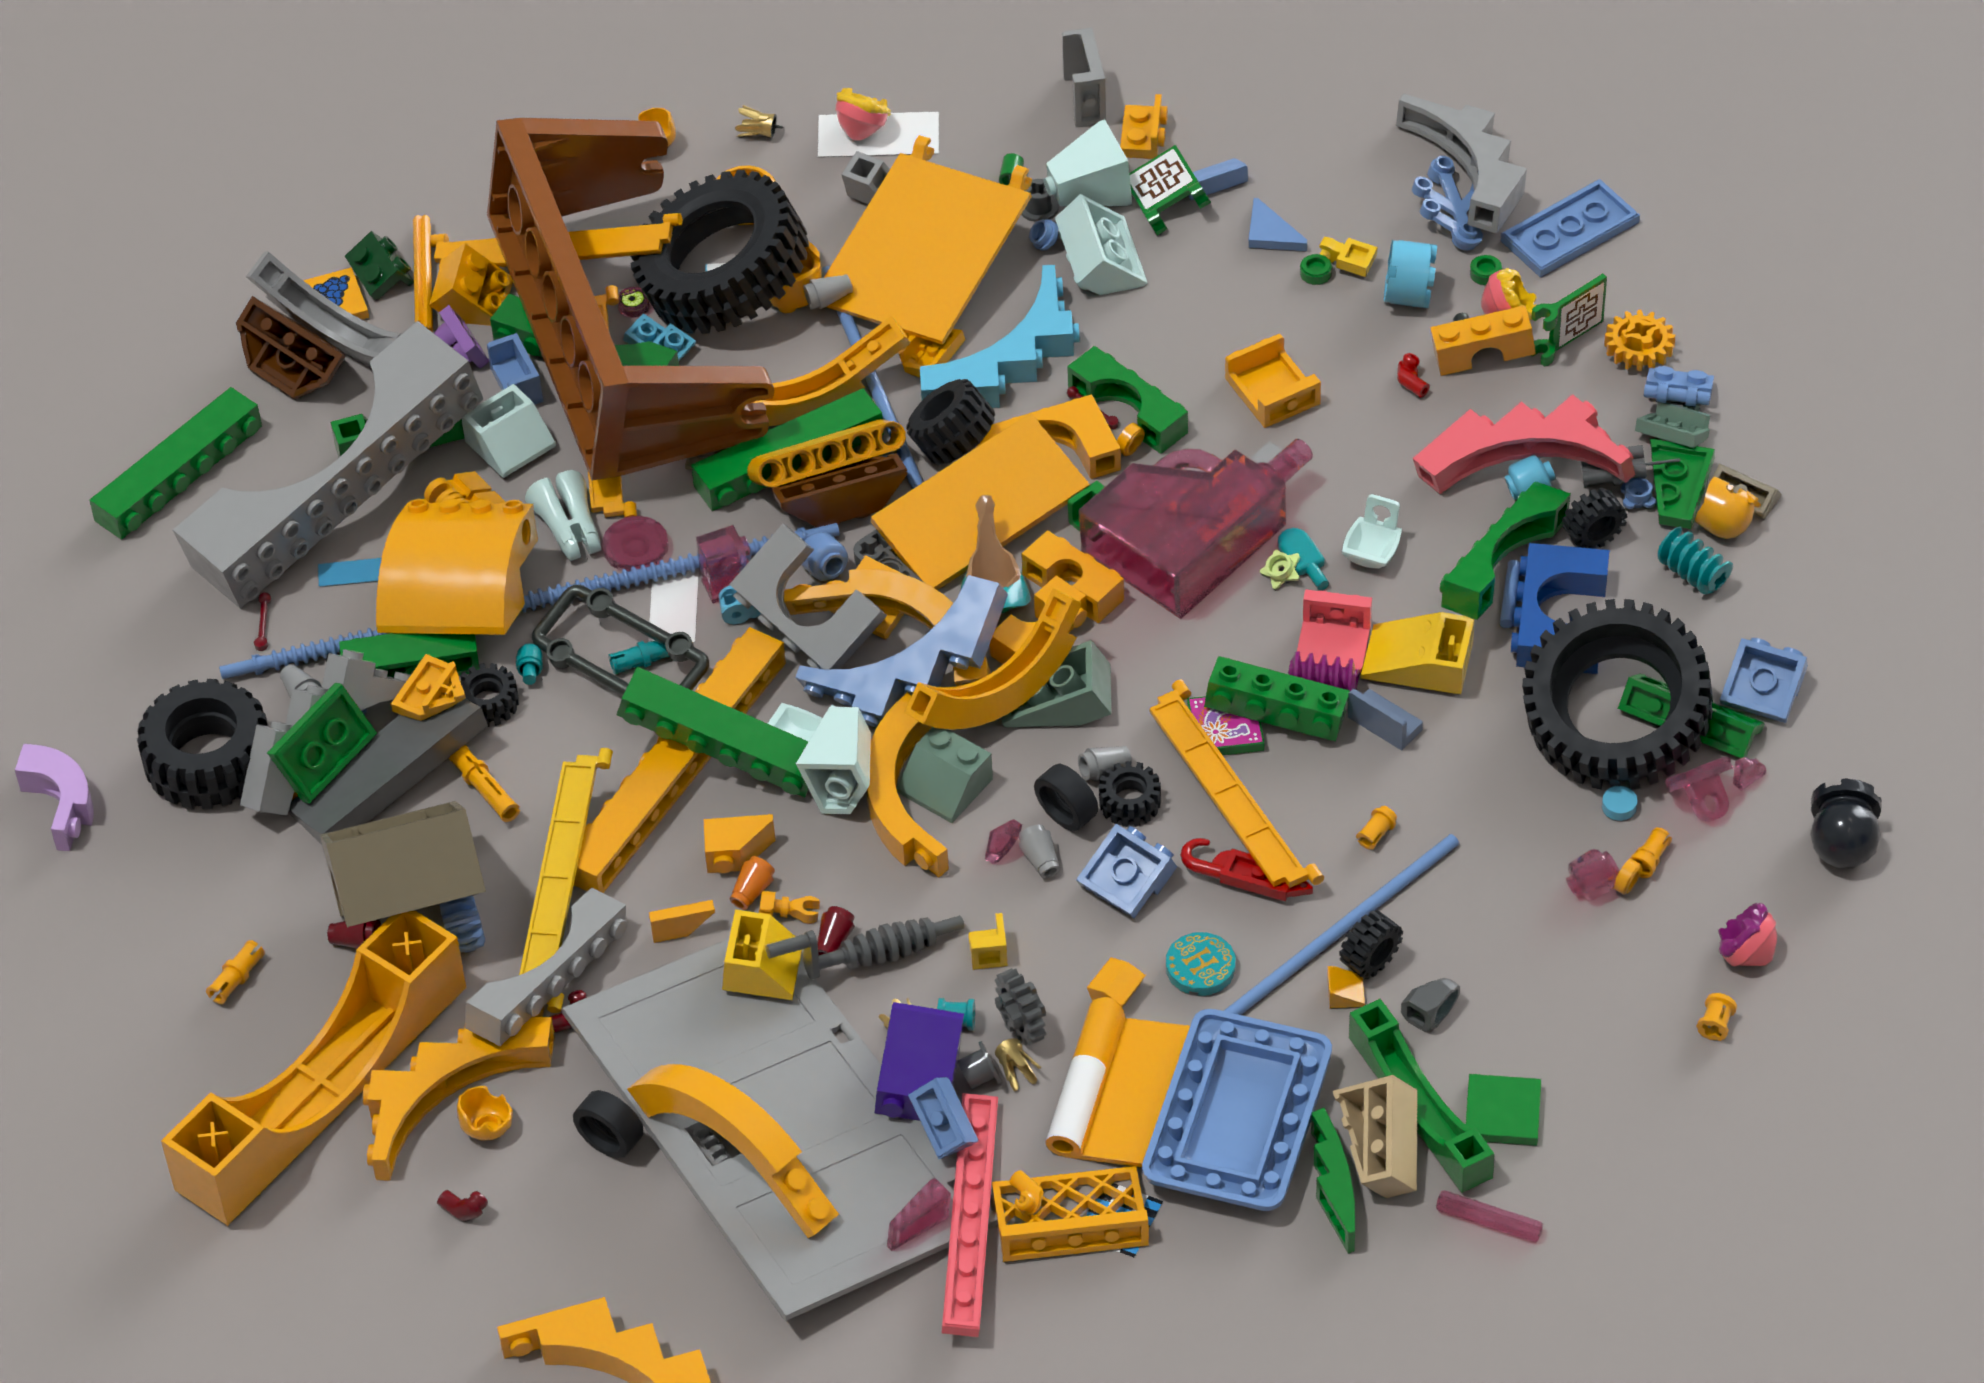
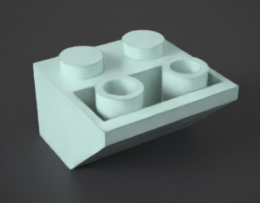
[461,384,556,478]

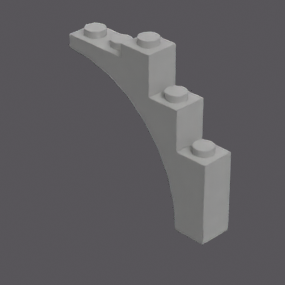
[1396,94,1527,234]
[240,649,411,815]

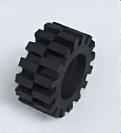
[1562,488,1628,549]
[460,663,519,727]
[1099,761,1161,827]
[1339,910,1403,979]

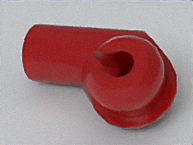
[1397,353,1430,398]

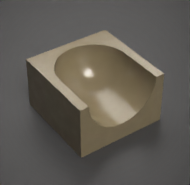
[320,801,486,927]

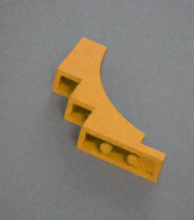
[497,1297,711,1383]

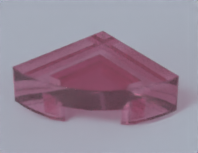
[1733,757,1766,791]
[985,819,1022,865]

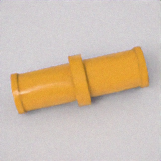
[206,940,265,1004]

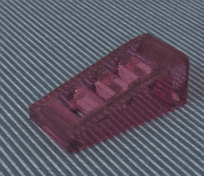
[887,1178,951,1251]

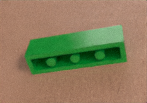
[339,633,480,678]

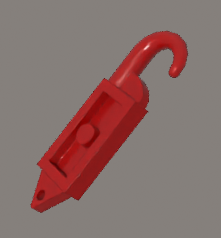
[1180,838,1313,902]

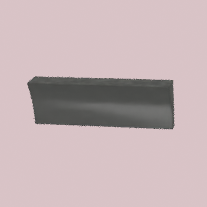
[288,699,488,845]

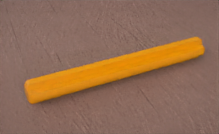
[413,214,433,332]

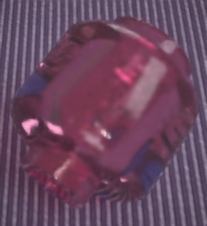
[1565,849,1619,901]

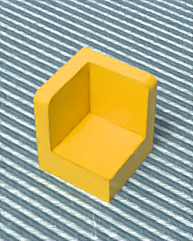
[968,913,1008,970]

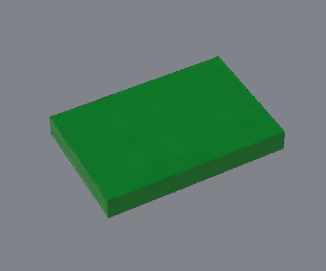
[267,682,377,804]

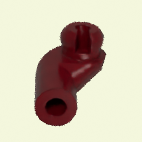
[437,1190,488,1221]

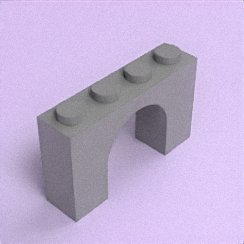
[729,524,887,670]

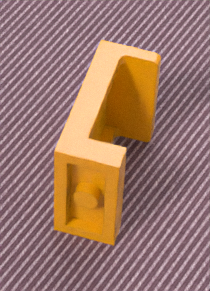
[1225,334,1321,428]

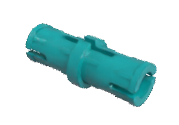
[608,641,670,675]

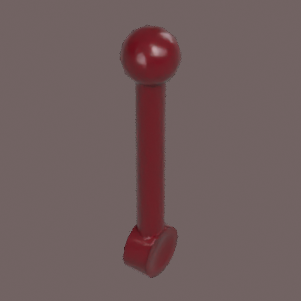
[1066,386,1119,430]
[254,592,271,651]

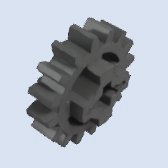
[995,968,1046,1045]

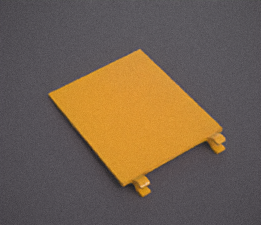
[824,135,1033,345]

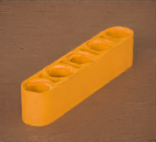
[747,420,906,487]

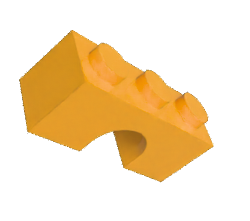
[1430,305,1536,376]
[1021,530,1124,624]
[989,575,1087,664]

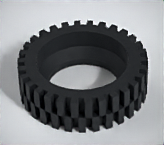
[630,170,809,334]
[1522,599,1713,790]

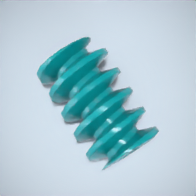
[1657,526,1734,595]

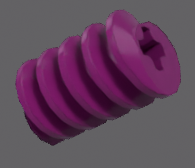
[1288,651,1359,691]

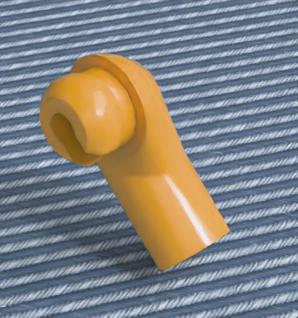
[1010,1170,1044,1215]

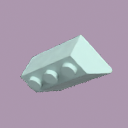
[1055,194,1148,295]

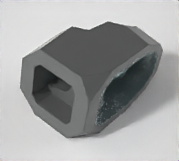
[1401,978,1460,1032]

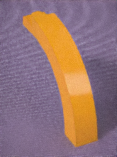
[904,588,1082,730]
[866,692,949,878]

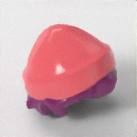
[1718,903,1777,966]

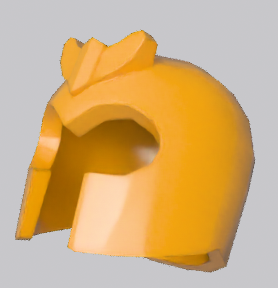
[1695,477,1761,539]

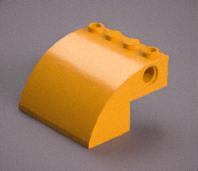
[376,499,538,635]

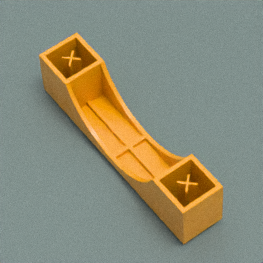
[161,910,467,1226]

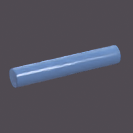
[1500,560,1520,628]

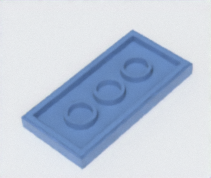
[1501,179,1640,278]

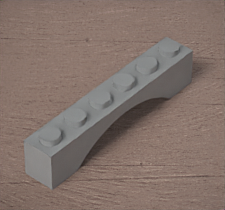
[465,888,627,1046]

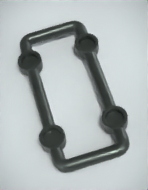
[532,585,710,695]

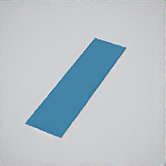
[318,558,382,587]

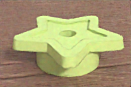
[1260,550,1300,590]

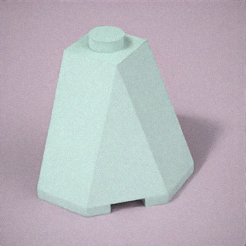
[1044,119,1132,206]
[796,707,871,814]

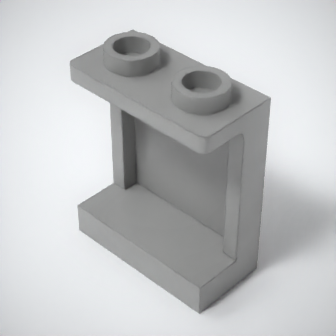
[1062,27,1106,127]

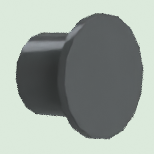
[1021,179,1059,222]
[958,1041,1002,1089]

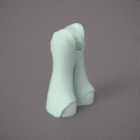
[525,470,601,561]

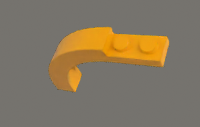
[749,316,911,426]
[784,569,991,686]
[627,1064,839,1238]

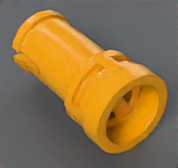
[1629,827,1672,878]

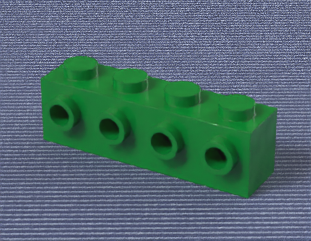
[1204,656,1350,742]

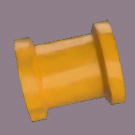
[1696,993,1737,1041]

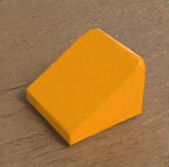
[1327,966,1365,1008]

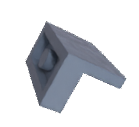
[1348,689,1423,751]

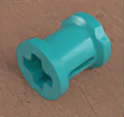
[937,998,976,1031]

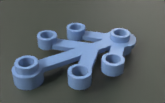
[1412,156,1483,251]

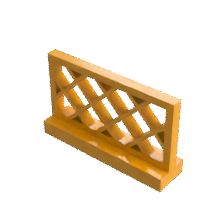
[992,1166,1149,1262]

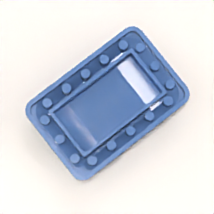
[1142,1009,1332,1211]

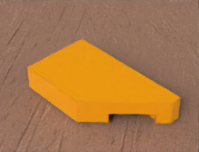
[649,900,715,943]

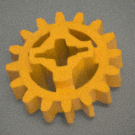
[1604,310,1675,371]

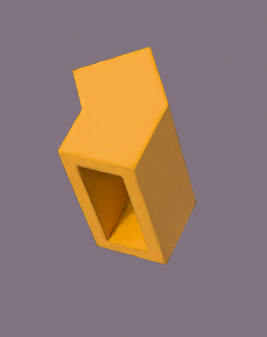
[1087,957,1146,1007]

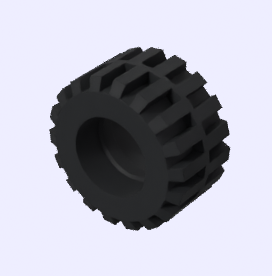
[906,379,995,465]

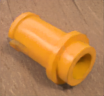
[1356,806,1397,850]

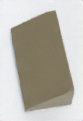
[1705,463,1782,520]

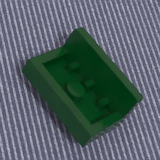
[345,231,414,300]

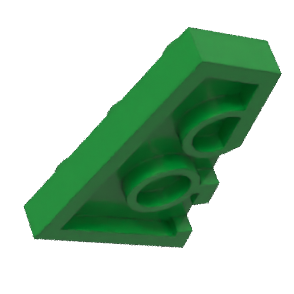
[1650,439,1715,529]

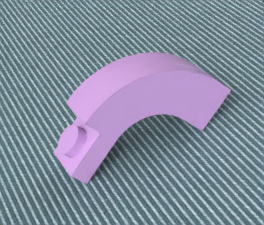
[15,744,94,851]

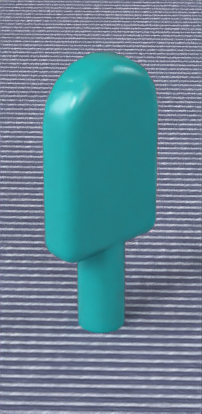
[1277,528,1329,591]

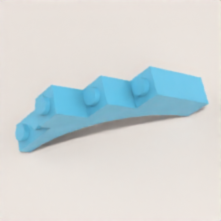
[920,265,1080,408]

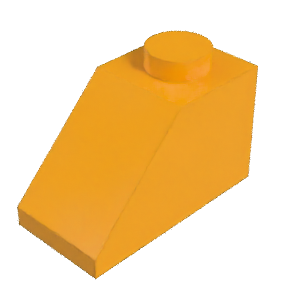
[704,814,775,873]

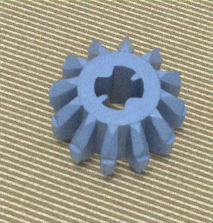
[440,895,485,953]

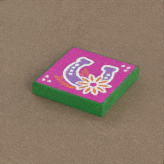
[1187,696,1265,755]

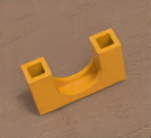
[971,394,1121,479]

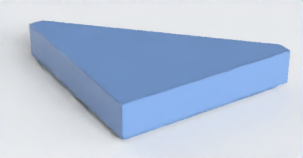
[1249,198,1307,251]

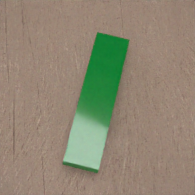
[1311,1107,1355,1254]

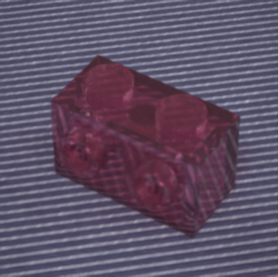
[696,525,750,604]

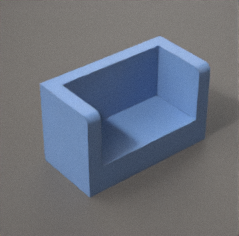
[487,333,543,405]

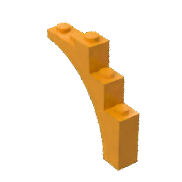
[363,1017,555,1181]

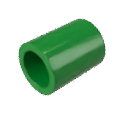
[999,153,1024,185]

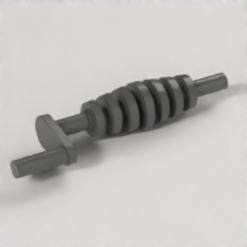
[765,915,964,980]

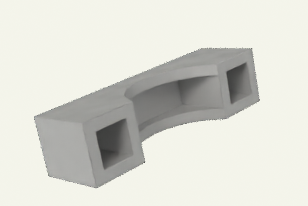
[841,151,890,204]

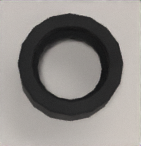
[1034,763,1099,831]
[573,1090,644,1158]

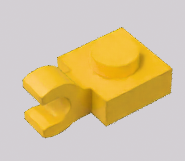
[1319,237,1378,277]

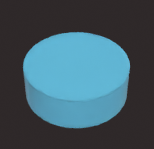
[1602,786,1637,821]

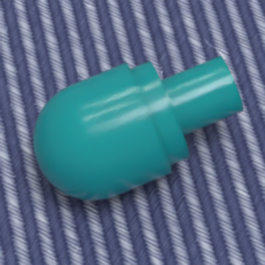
[516,643,543,685]

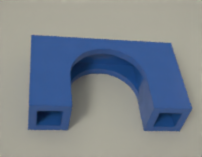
[1511,543,1610,674]

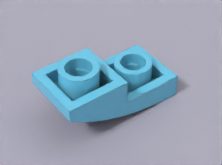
[623,313,696,361]

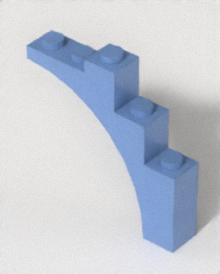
[795,575,1008,727]

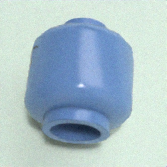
[802,532,848,581]

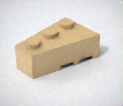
[1333,1075,1417,1198]

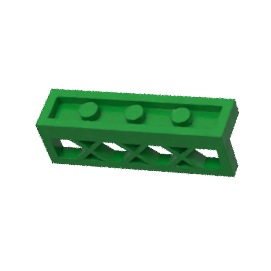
[1618,673,1765,759]

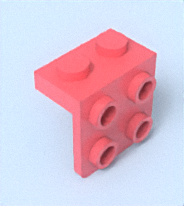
[1297,589,1372,673]

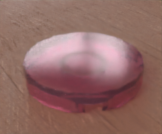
[602,516,669,572]

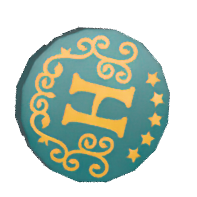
[1166,932,1236,996]

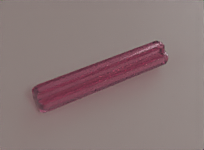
[1436,1190,1543,1242]

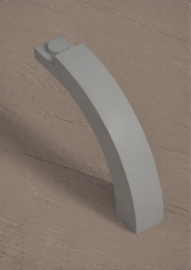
[246,252,401,367]

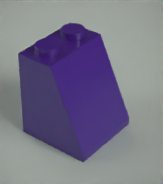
[874,1002,964,1121]

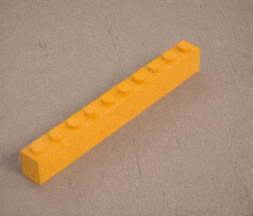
[574,627,786,893]

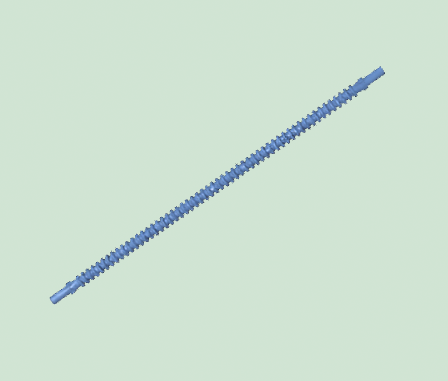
[219,523,840,679]

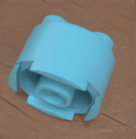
[1384,240,1437,308]

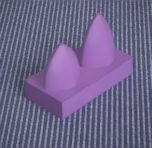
[434,305,489,368]

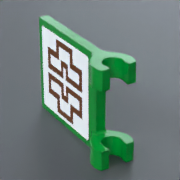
[1129,145,1211,236]
[1531,273,1607,367]

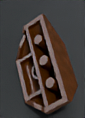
[236,296,346,399]
[772,454,908,527]

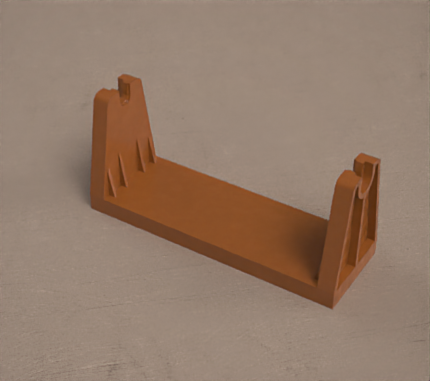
[487,118,774,480]

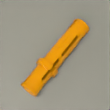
[449,745,520,822]

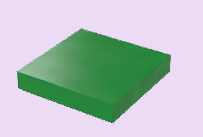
[1466,1074,1541,1146]

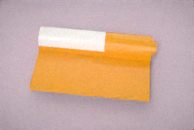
[1046,997,1190,1167]

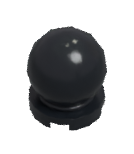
[1810,778,1882,869]

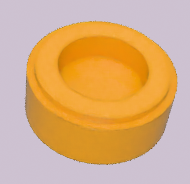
[1117,423,1145,456]
[1613,858,1642,895]

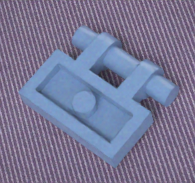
[1644,366,1714,407]

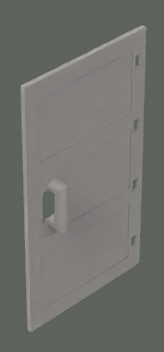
[562,939,998,1321]

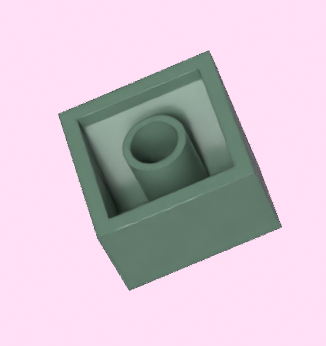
[897,727,993,823]

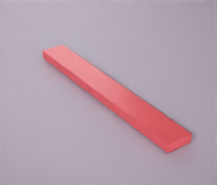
[941,1093,998,1337]

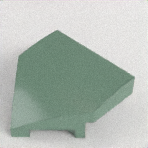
[1635,402,1710,448]

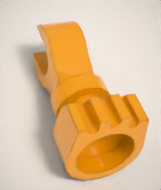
[759,891,820,924]

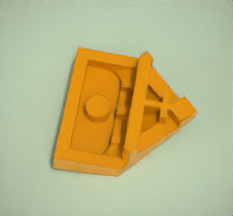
[898,328,965,378]
[391,654,466,721]

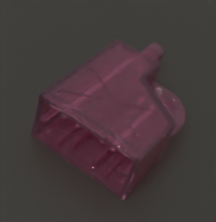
[1079,439,1313,619]

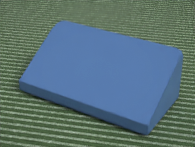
[1188,158,1248,200]
[908,1077,978,1159]

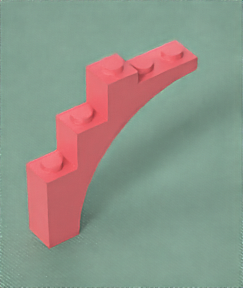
[1413,394,1636,494]

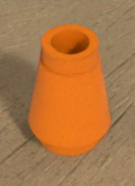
[729,856,775,910]

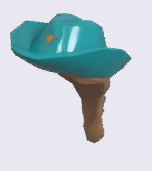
[961,495,1031,614]

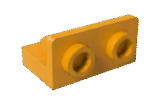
[1120,94,1168,159]

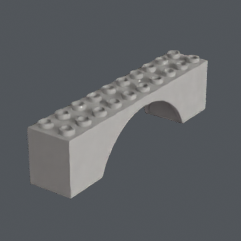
[173,321,483,609]

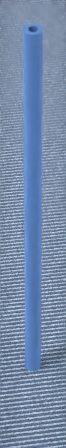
[821,266,923,489]
[1224,834,1459,1015]

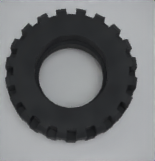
[137,679,268,809]

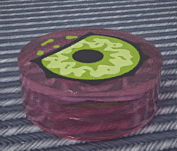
[617,287,649,318]

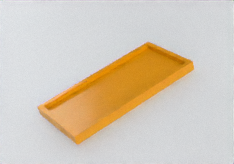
[871,412,1090,590]

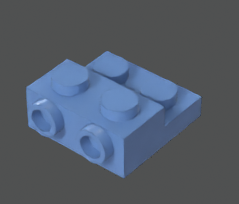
[1720,638,1808,723]
[1076,824,1177,919]

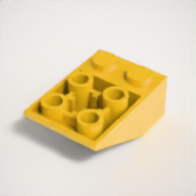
[1361,612,1475,694]

